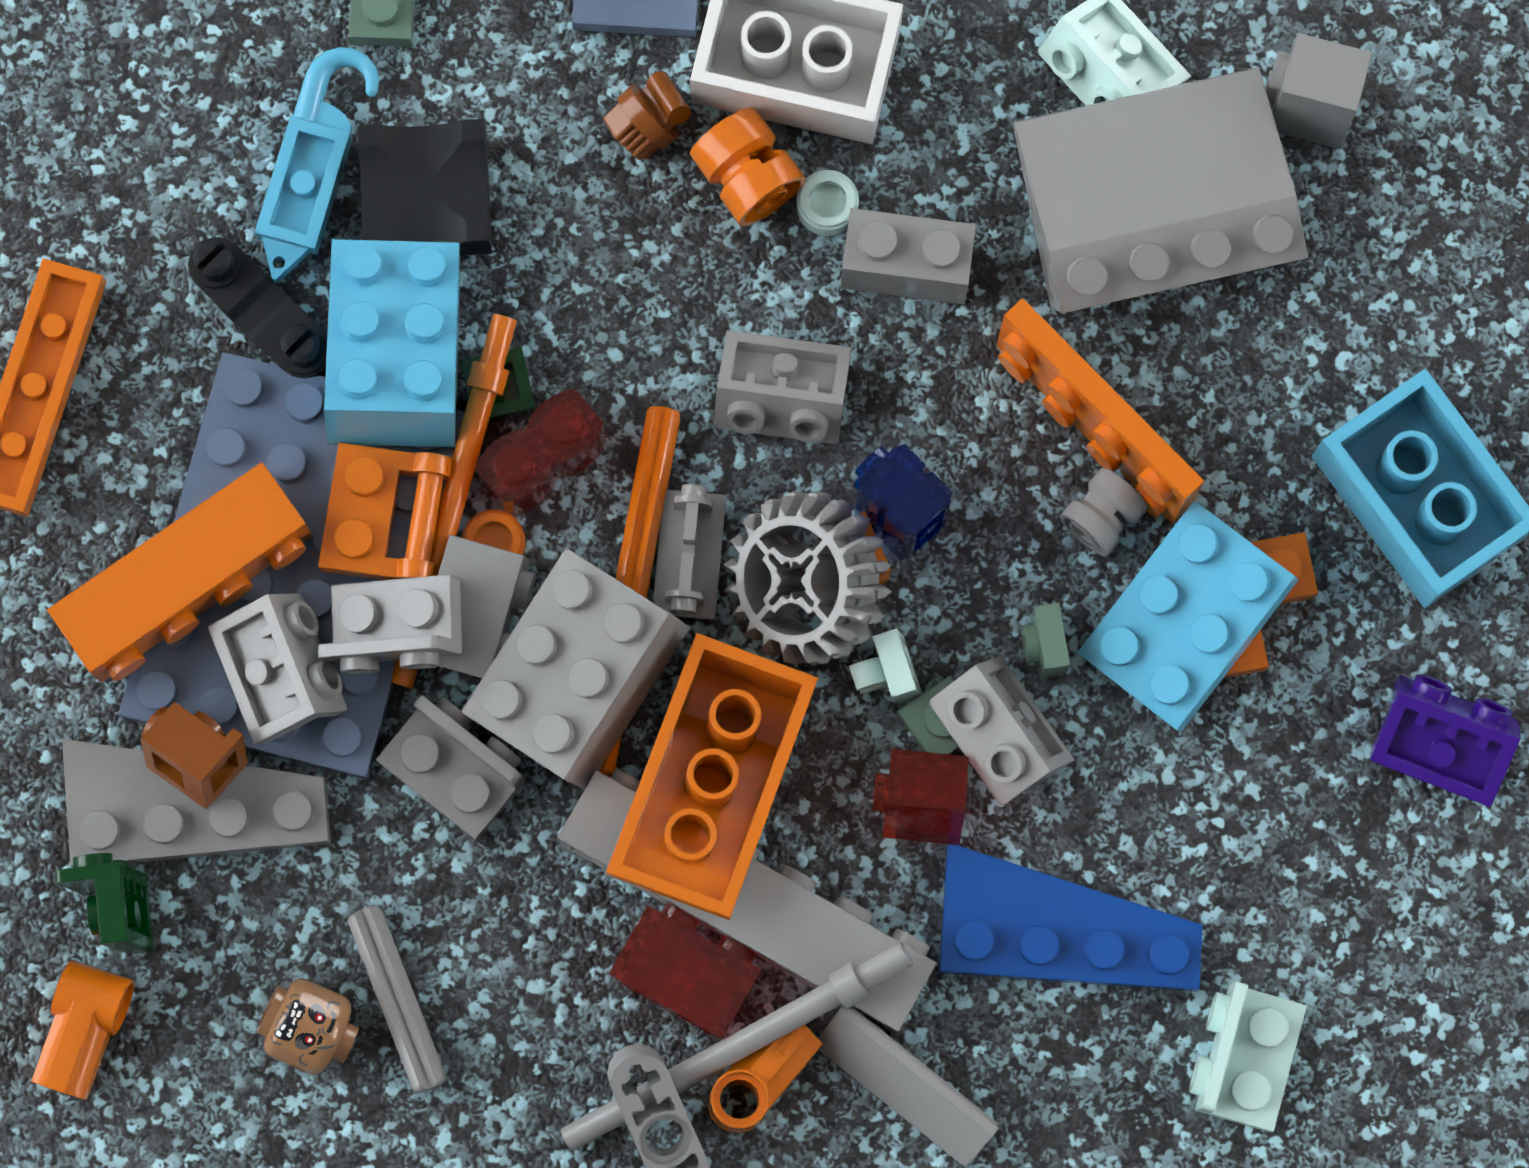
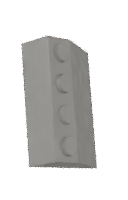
[1012,67,1308,314]

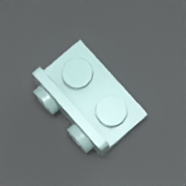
[1038,0,1191,106]
[1189,981,1307,1133]

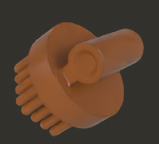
[603,71,691,160]

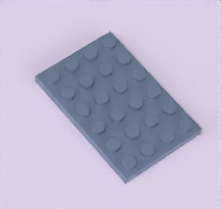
[118,352,465,780]

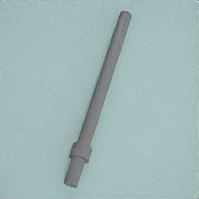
[561,942,913,1151]

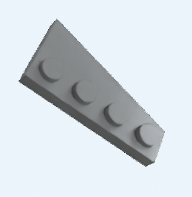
[62,739,331,867]

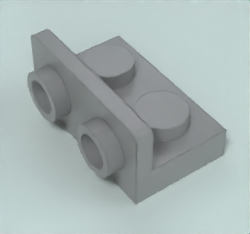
[714,330,852,444]
[318,574,462,674]
[207,593,347,745]
[930,656,1074,805]
[376,695,526,842]

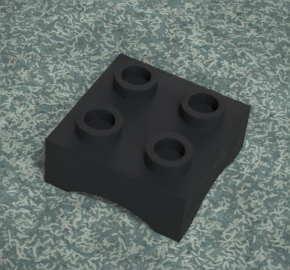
[357,119,492,256]

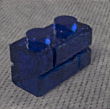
[853,444,953,561]

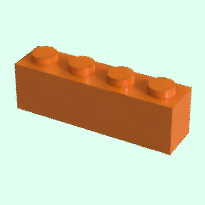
[47,462,313,682]

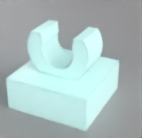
[849,628,922,704]

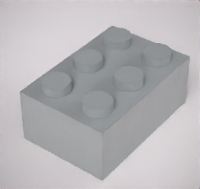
[461,548,690,789]

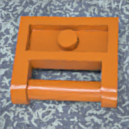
[318,443,453,580]

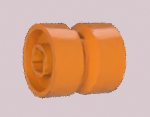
[690,107,806,226]

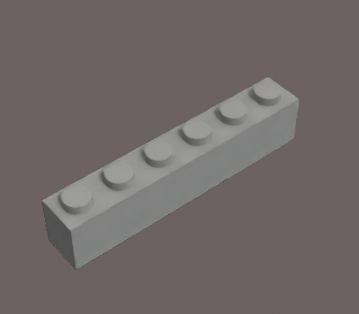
[557,769,937,1036]

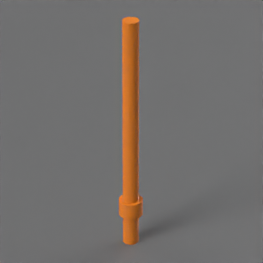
[391,314,517,689]

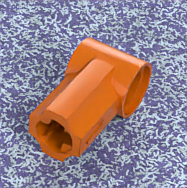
[31,960,135,1100]
[708,1007,823,1134]

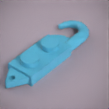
[254,47,380,283]

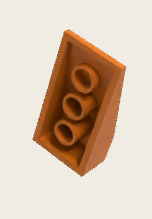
[605,633,818,920]

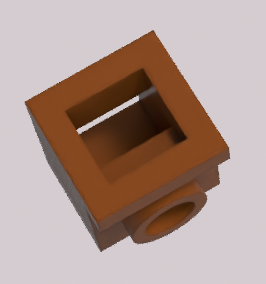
[140,702,248,809]

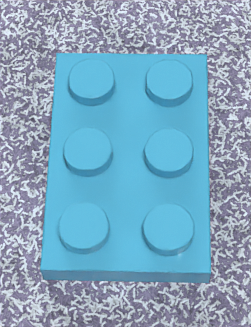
[1077,500,1299,732]

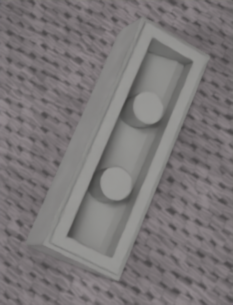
[818,1005,999,1165]

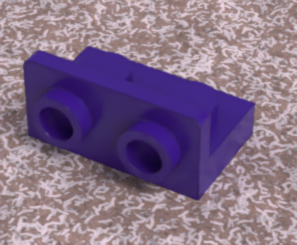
[1370,674,1521,807]

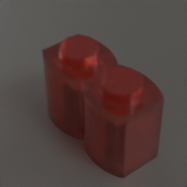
[475,389,607,517]

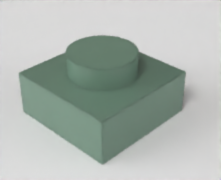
[349,0,415,47]
[1021,602,1070,679]
[897,676,960,767]

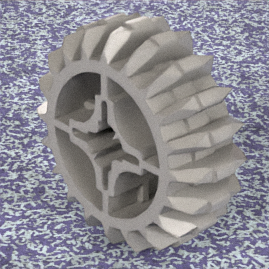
[724,491,892,665]

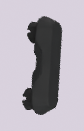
[188,237,327,378]

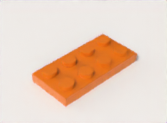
[996,298,1204,524]

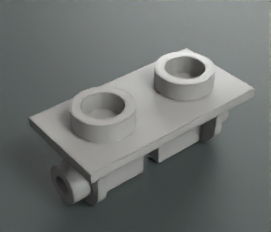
[653,484,726,620]

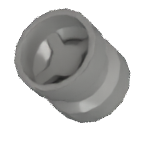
[1059,467,1149,557]

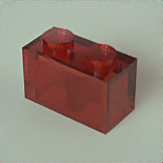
[609,903,762,1041]

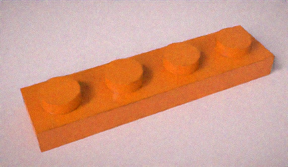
[0,258,107,517]

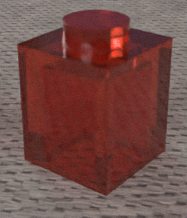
[872,749,969,845]

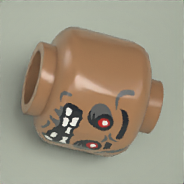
[256,978,359,1075]

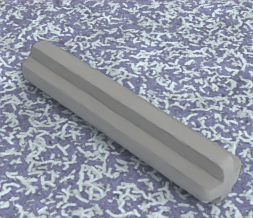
[348,906,446,1093]

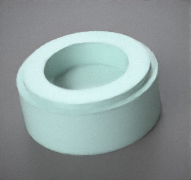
[796,170,859,236]

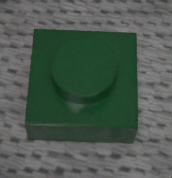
[460,347,536,424]

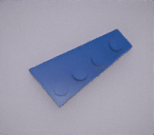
[939,842,1203,992]

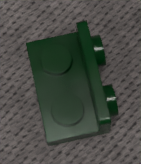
[55,853,154,955]

